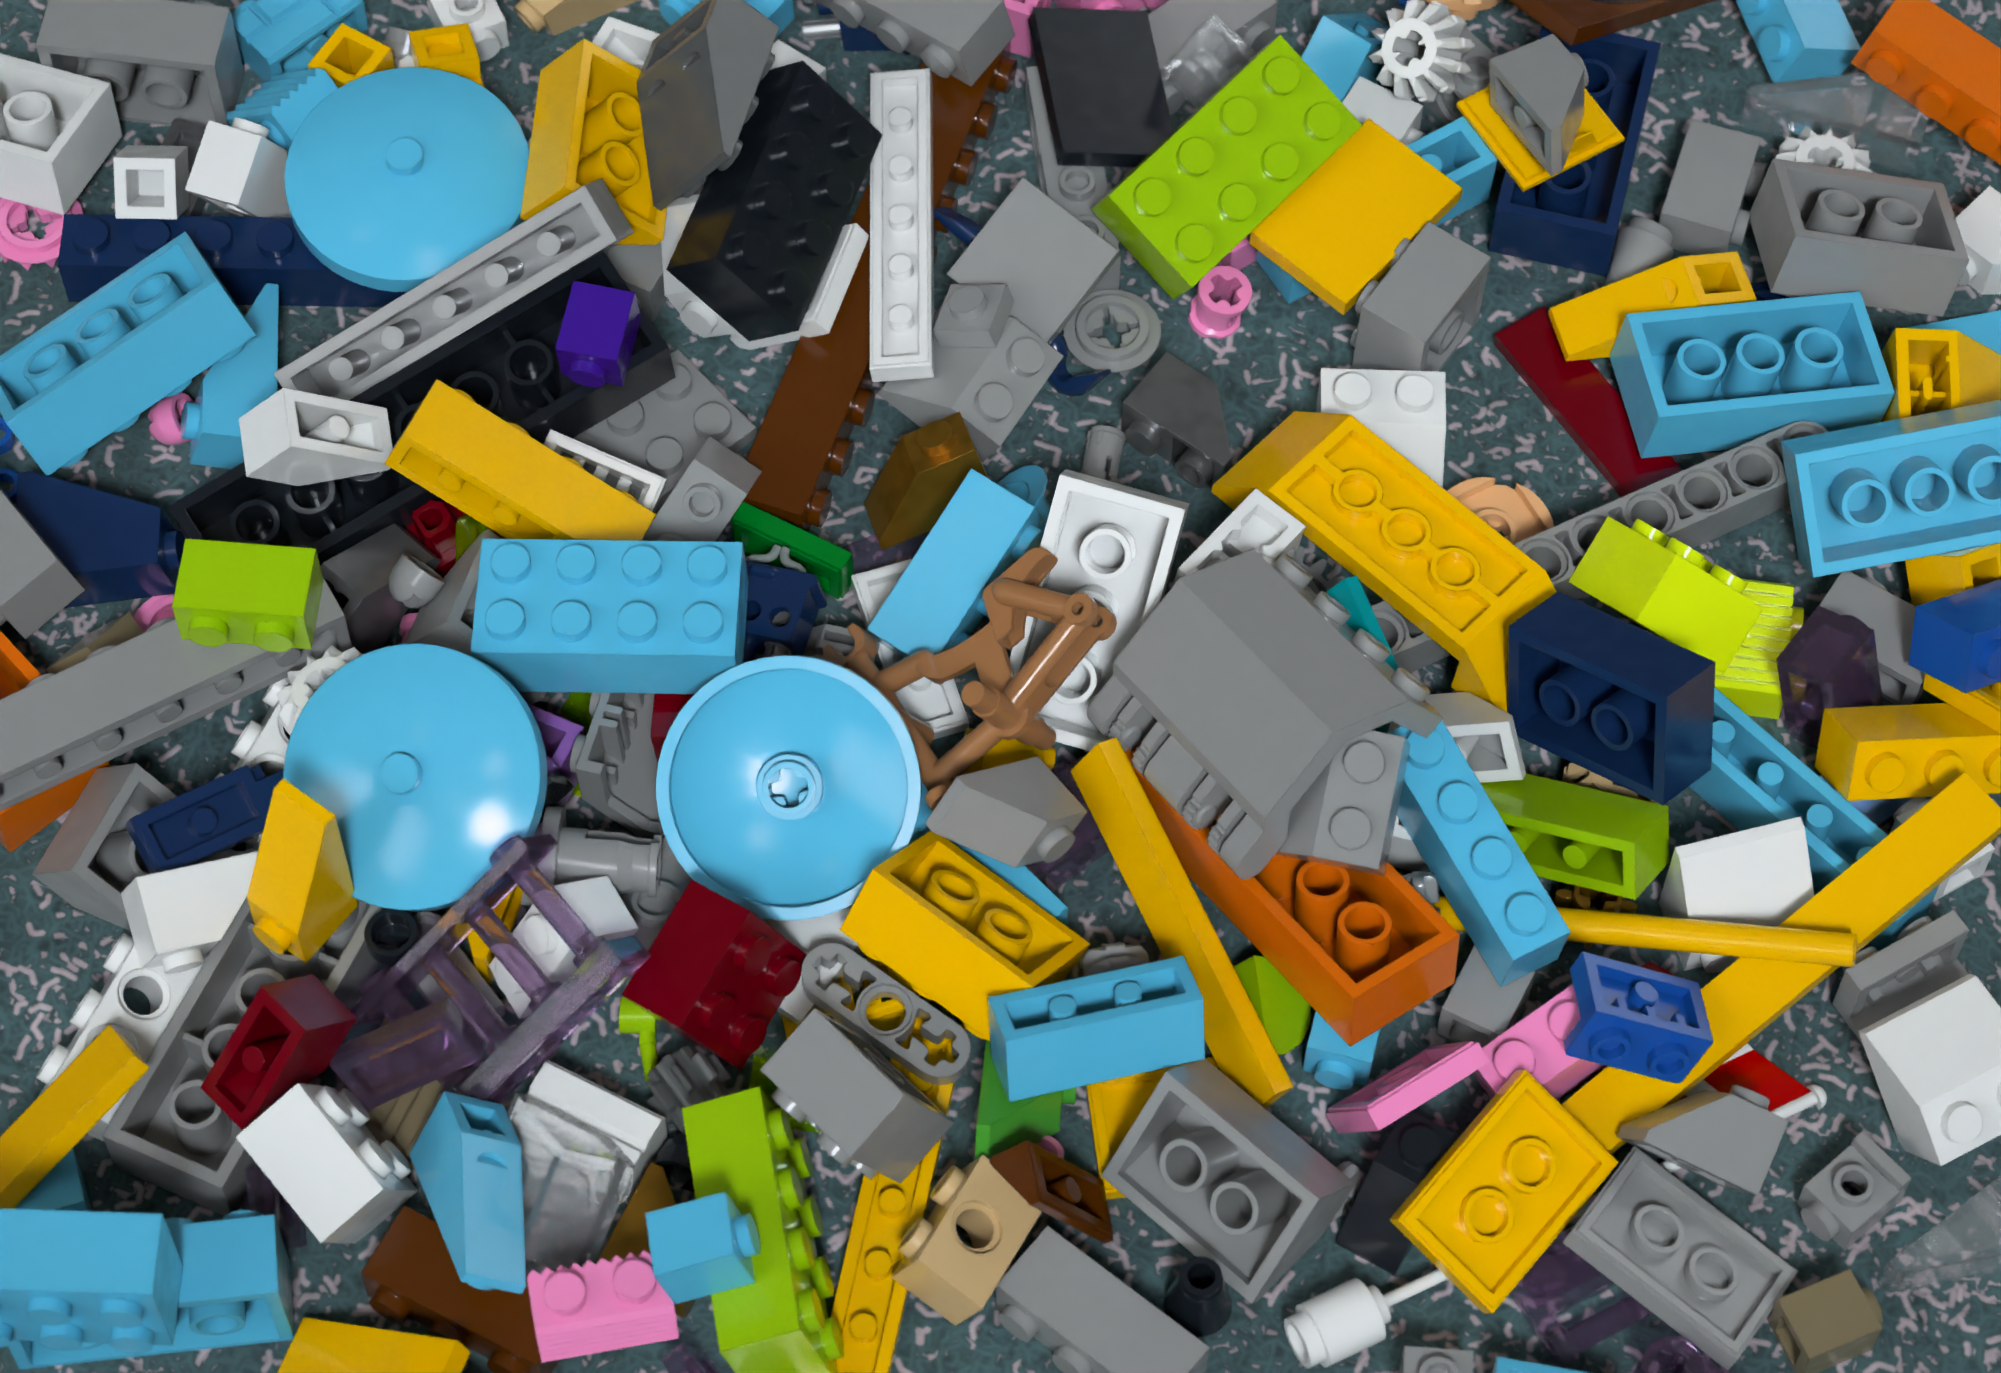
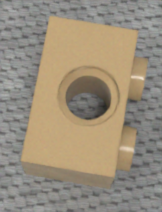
[891,1155,1042,1326]

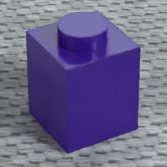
[555,281,641,388]

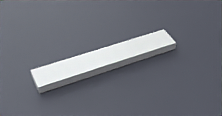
[870,68,934,382]

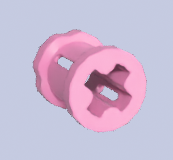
[1188,266,1252,339]

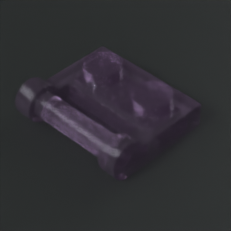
[1510,1225,1659,1368]

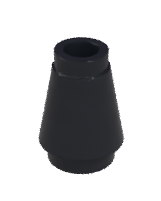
[1164,1257,1232,1337]

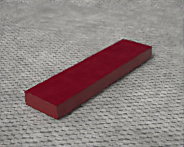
[1493,306,1683,497]

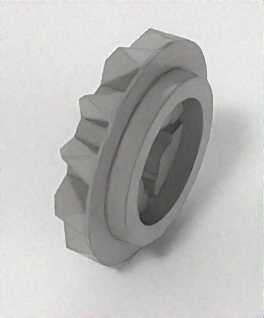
[1063,289,1161,379]

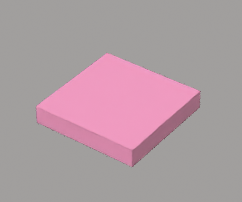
[1325,1041,1490,1134]

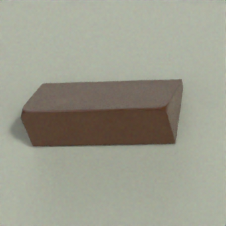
[989,1140,1114,1243]

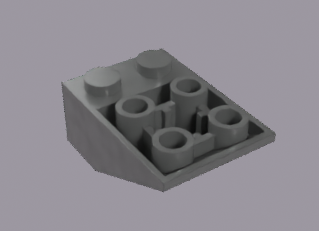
[636,0,780,211]

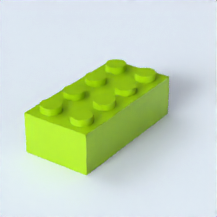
[1091,35,1363,300]
[682,1086,845,1373]

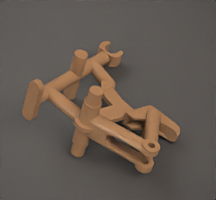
[822,548,1117,812]

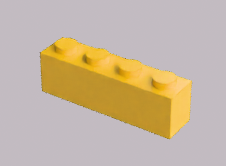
[384,379,656,541]
[1814,703,2001,801]

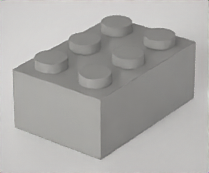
[36,0,245,127]
[1749,159,1969,317]

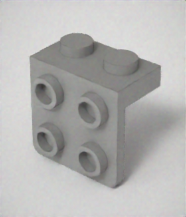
[1833,910,1969,1045]

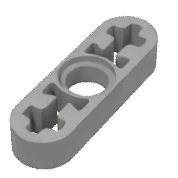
[801,943,971,1085]

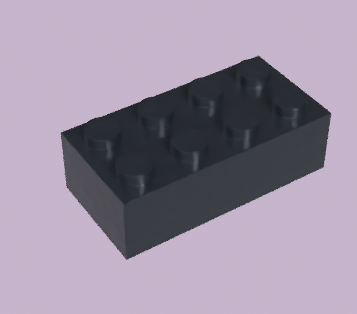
[666,61,883,341]

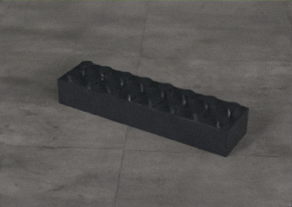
[168,251,676,566]

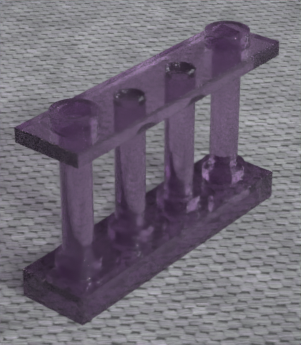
[350,834,651,1119]

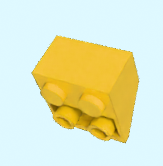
[1881,328,2001,422]

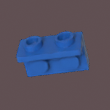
[1563,952,1714,1084]

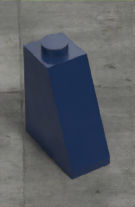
[16,471,185,608]

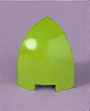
[1233,955,1311,1057]

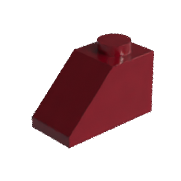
[200,974,357,1131]

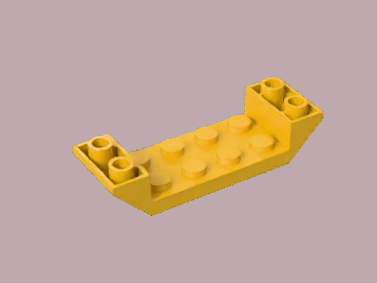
[1211,411,1557,713]

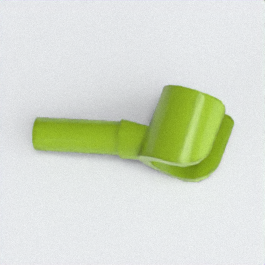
[619,996,659,1088]

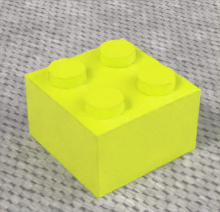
[1568,516,1764,674]

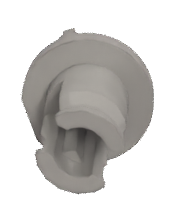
[521,806,663,906]

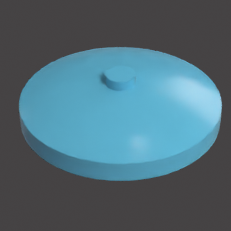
[284,67,529,292]
[283,643,547,911]
[656,655,922,921]

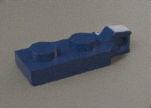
[125,764,284,874]

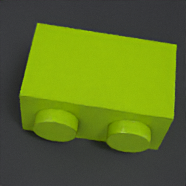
[172,538,324,652]

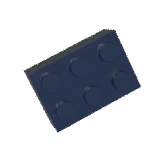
[1508,592,1715,805]

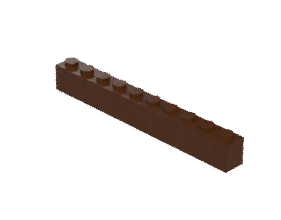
[743,41,1018,532]

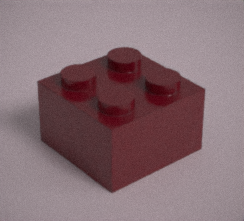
[621,879,807,1070]

